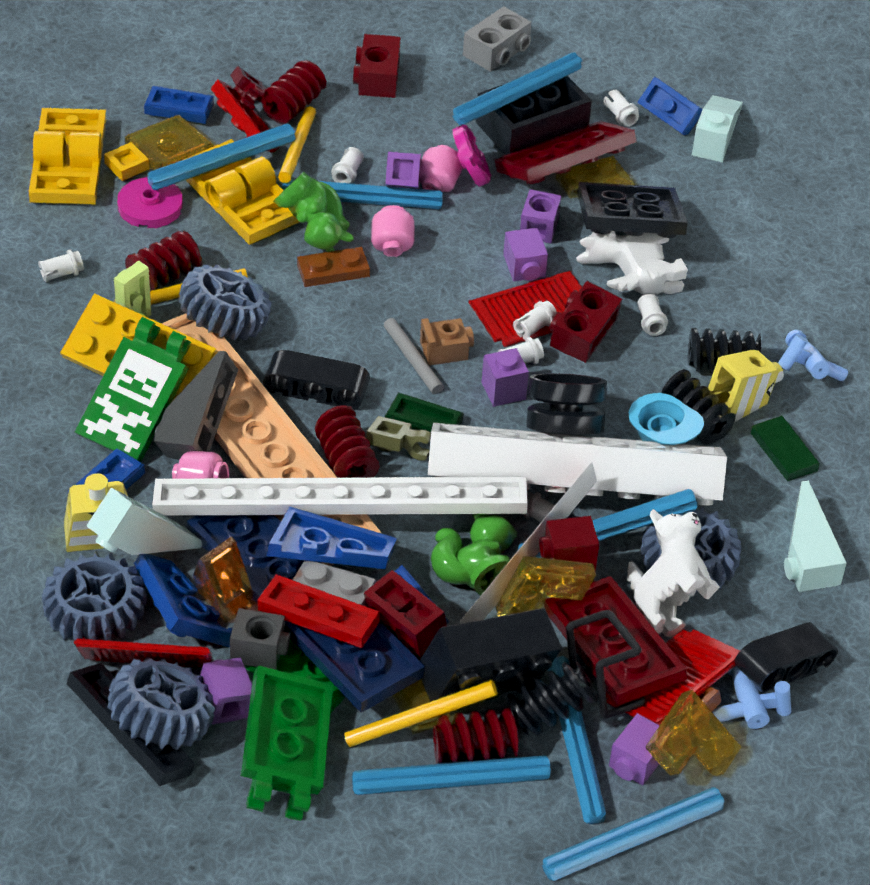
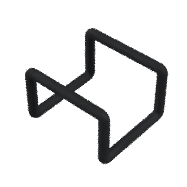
[566,610,646,719]

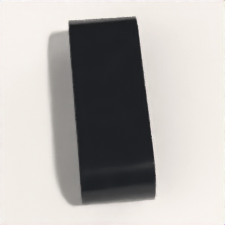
[263,350,370,410]
[734,622,838,692]

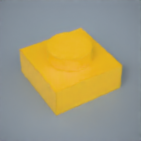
[104,142,149,181]

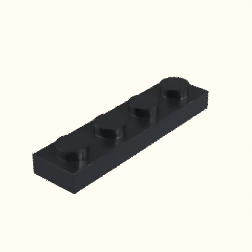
[66,663,195,786]

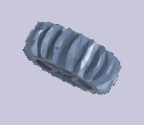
[178,265,272,340]
[640,505,742,593]
[42,551,147,641]
[107,657,215,750]

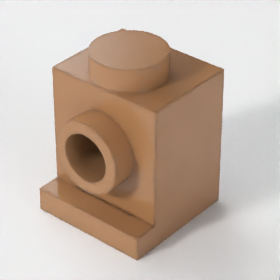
[420,318,474,365]

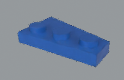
[267,507,397,569]
[134,554,233,647]

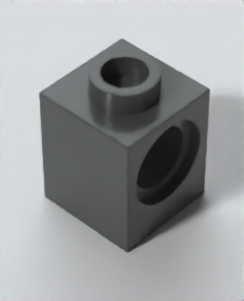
[230,608,291,670]

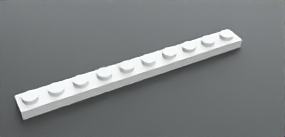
[152,477,527,515]

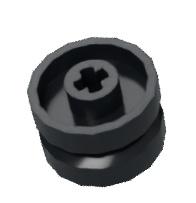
[526,373,607,435]

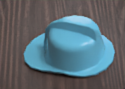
[628,393,704,445]

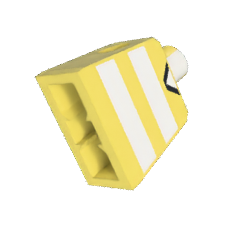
[708,349,784,422]
[64,474,128,552]

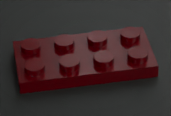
[494,121,637,184]
[544,576,687,706]

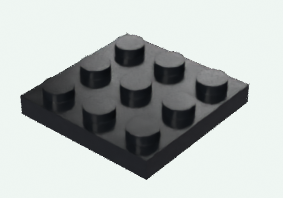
[577,182,688,238]

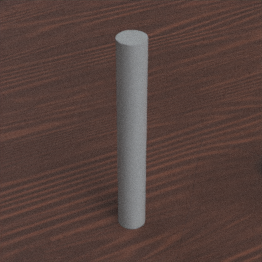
[384,318,444,394]

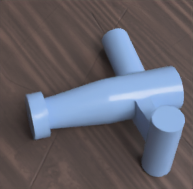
[778,330,848,381]
[710,666,791,729]

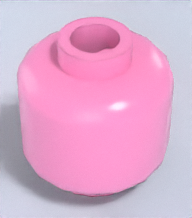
[419,145,463,192]
[371,205,415,257]
[172,451,229,479]

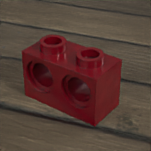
[549,281,623,363]
[364,570,447,661]

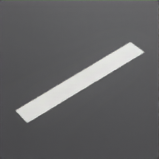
[460,461,597,624]

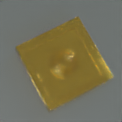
[125,115,214,170]

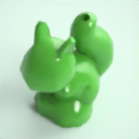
[273,171,354,252]
[431,514,517,596]

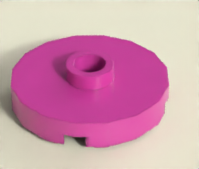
[452,124,491,187]
[117,177,183,228]

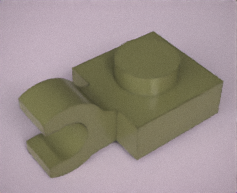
[366,416,431,461]

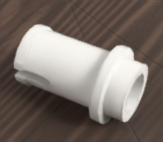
[604,90,639,127]
[332,147,364,184]
[38,250,84,282]
[637,294,668,336]
[513,301,557,340]
[498,337,544,364]

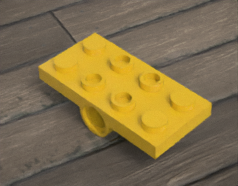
[29,108,106,204]
[183,139,299,245]
[60,293,218,402]

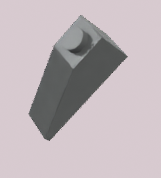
[154,351,238,460]

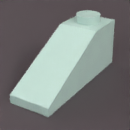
[692,95,743,162]
[784,480,846,592]
[86,487,202,555]

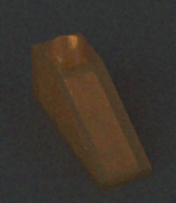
[193,536,256,623]

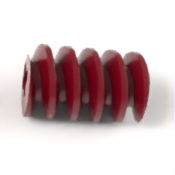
[261,60,327,125]
[125,231,203,291]
[315,405,380,478]
[433,708,518,764]

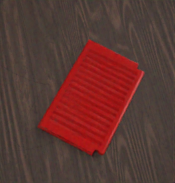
[468,271,582,347]
[606,629,740,727]
[74,639,214,668]

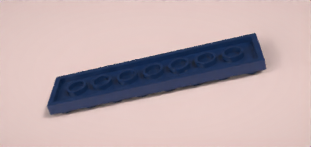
[187,515,425,713]

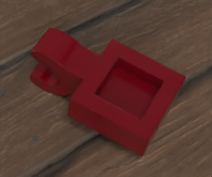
[230,66,266,110]

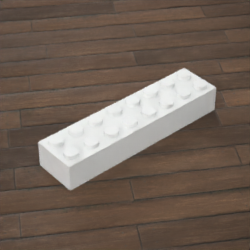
[428,423,727,506]

